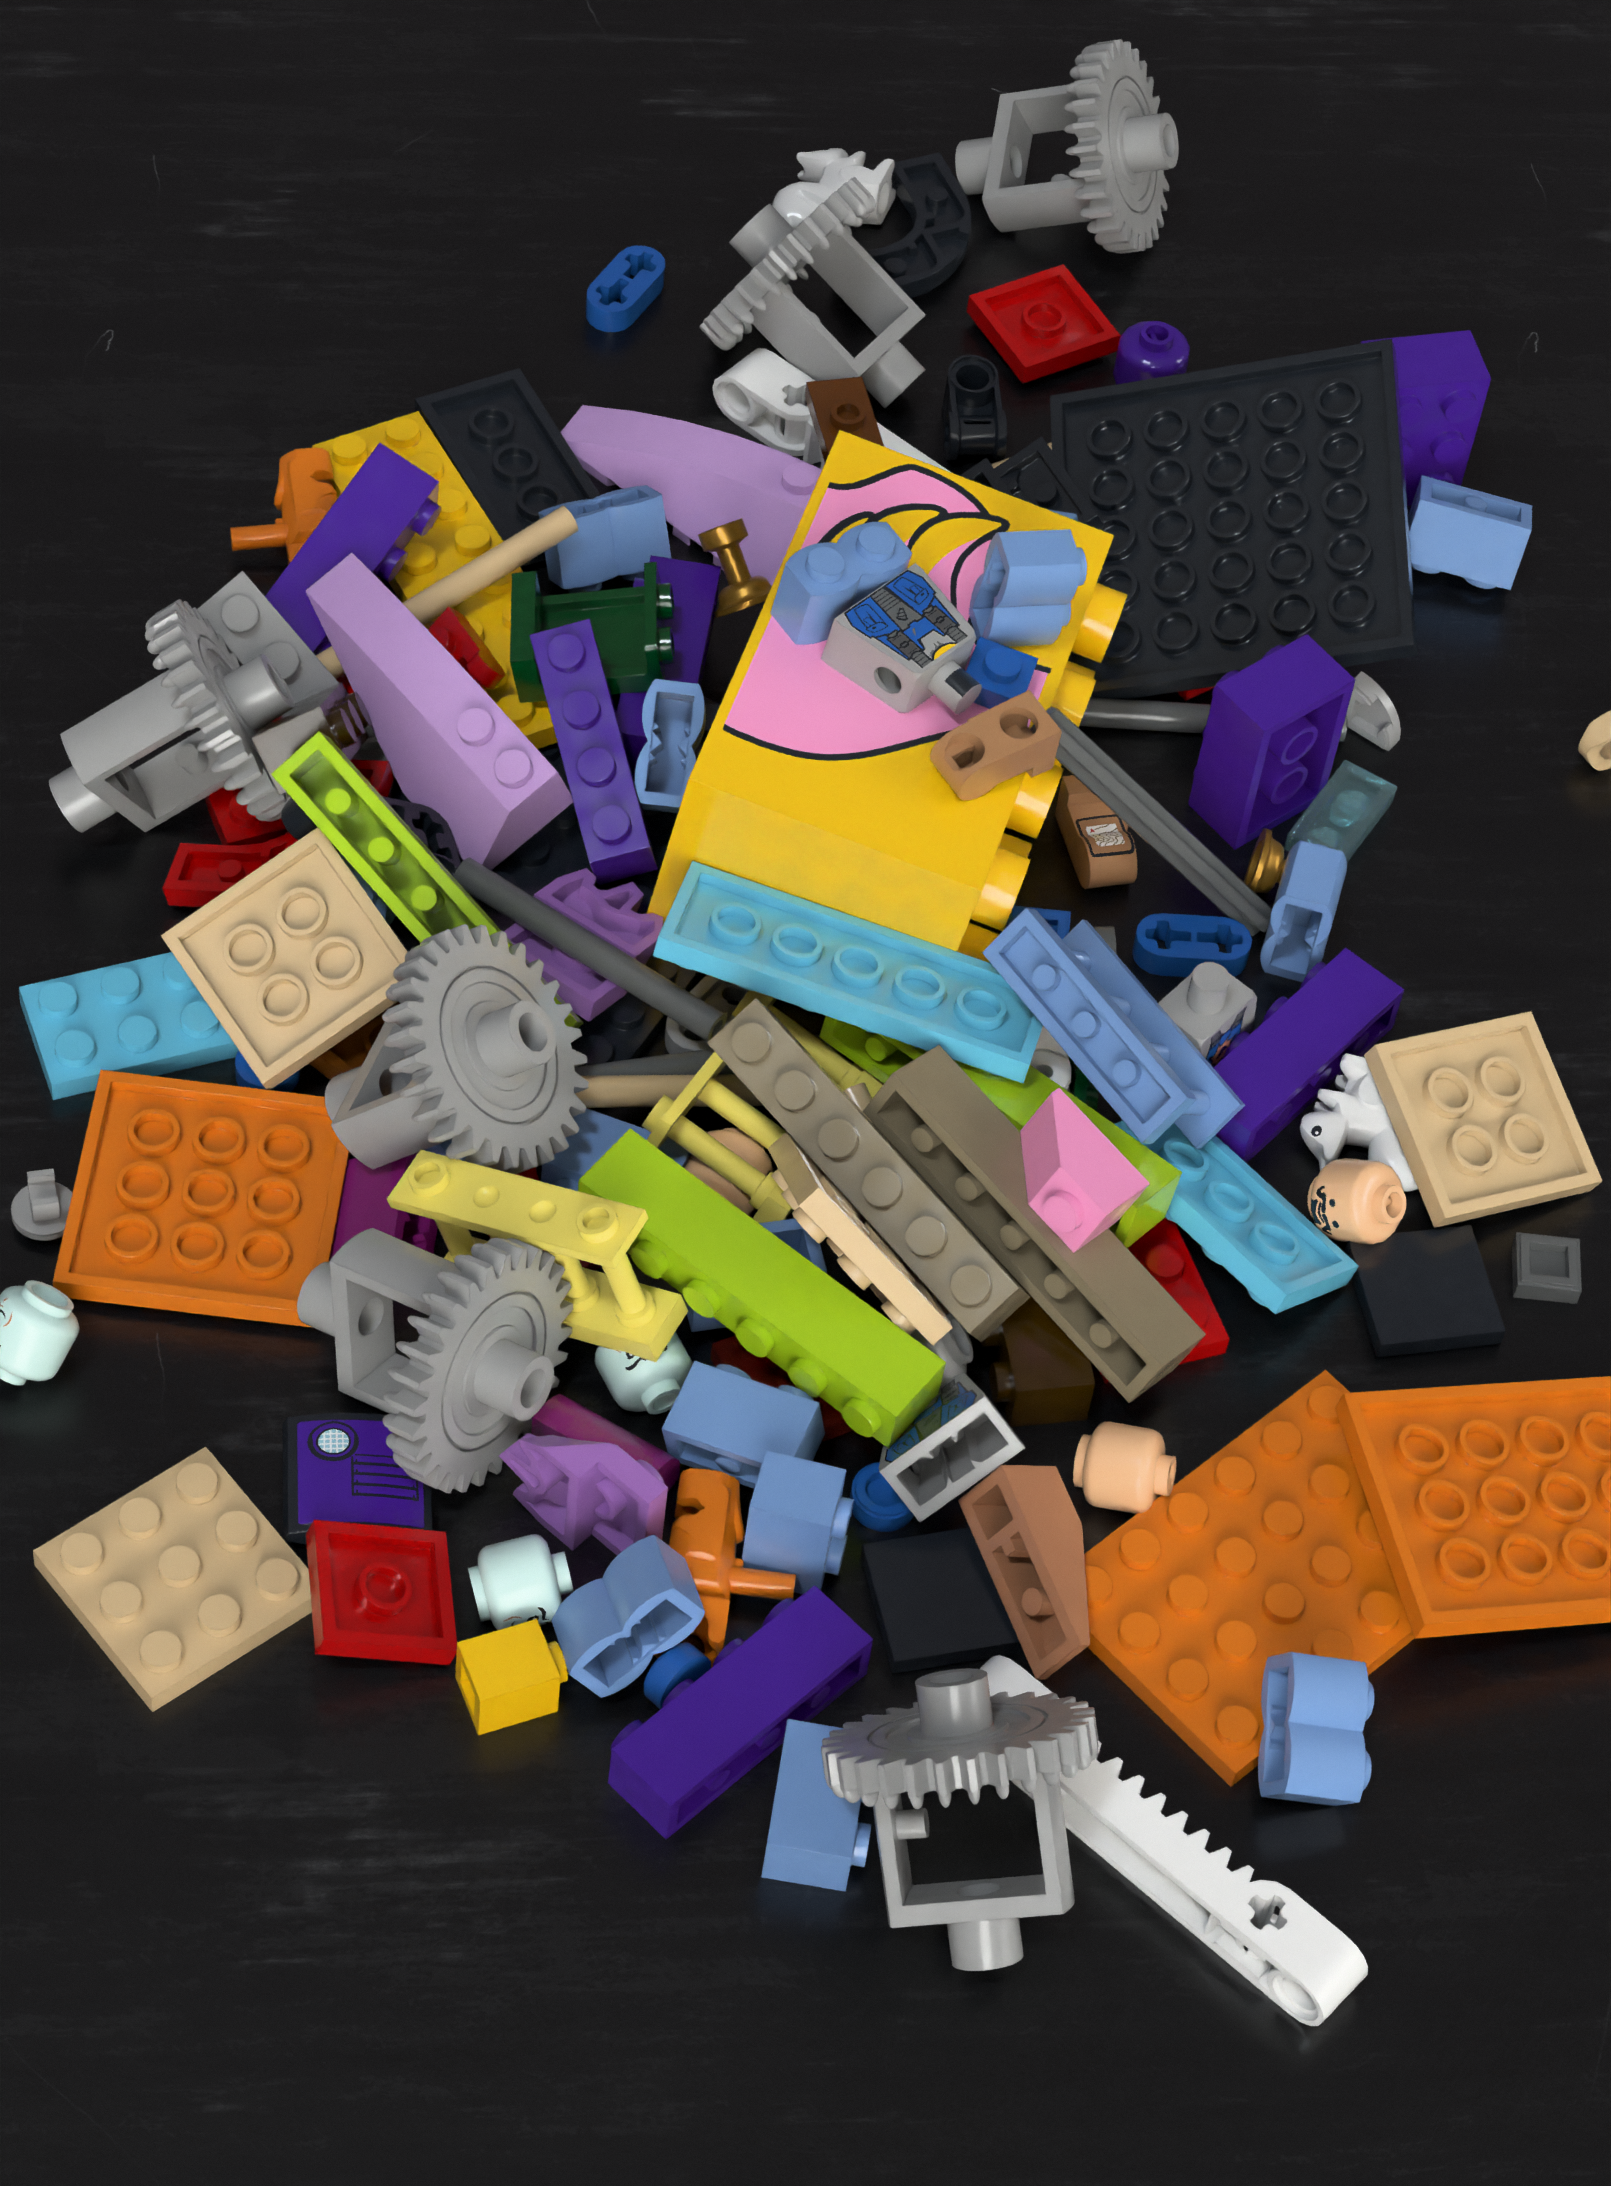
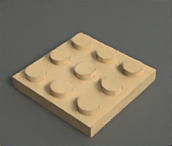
[161,827,407,1090]
[1364,1011,1603,1228]
[768,1131,953,1345]
[33,1447,312,1712]

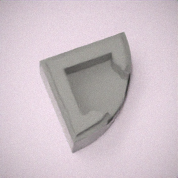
[1347,671,1401,751]

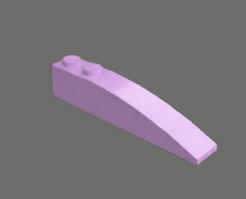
[561,405,822,585]
[306,553,573,870]

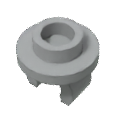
[11,1169,72,1241]

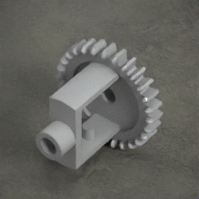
[955,39,1179,254]
[699,177,926,409]
[49,599,295,833]
[325,924,589,1174]
[297,1228,573,1493]
[821,1668,1098,1971]

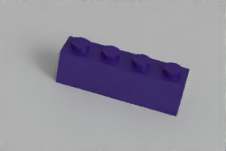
[265,443,441,655]
[612,555,721,776]
[530,619,658,886]
[1214,948,1404,1163]
[608,1585,873,1839]

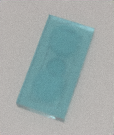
[1284,760,1397,862]

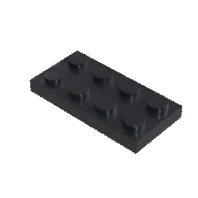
[415,368,600,568]

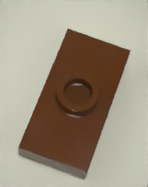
[805,377,884,462]

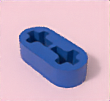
[586,245,665,332]
[1132,913,1252,977]

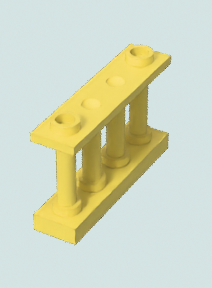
[642,990,884,1223]
[387,1149,688,1362]

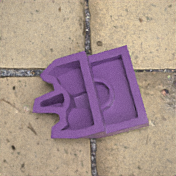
[503,868,663,1022]
[499,1433,668,1555]

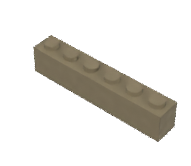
[707,998,1030,1342]
[862,1045,1206,1403]

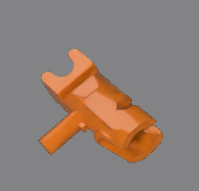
[230,448,338,565]
[654,1468,796,1667]

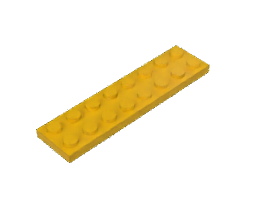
[312,411,557,749]

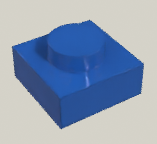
[966,636,1039,709]

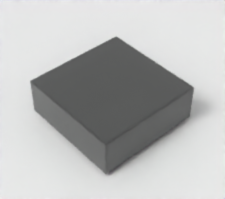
[1512,1232,1582,1304]

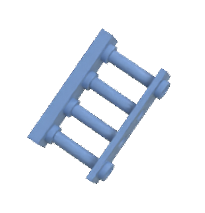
[982,908,1245,1149]

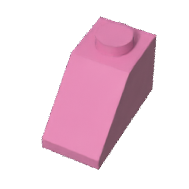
[1020,1088,1150,1253]

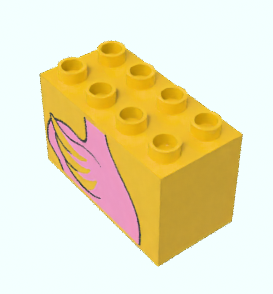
[647,430,1128,962]

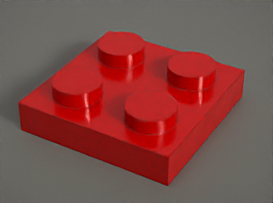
[967,264,1121,383]
[306,1520,457,1665]

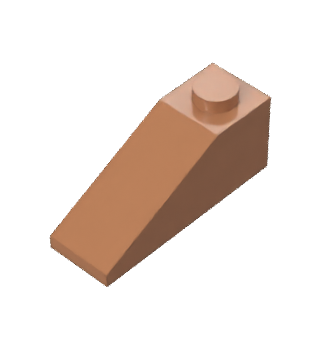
[958,1465,1090,1680]

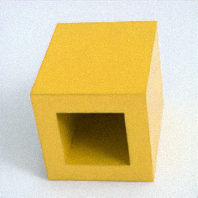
[455,1619,568,1736]

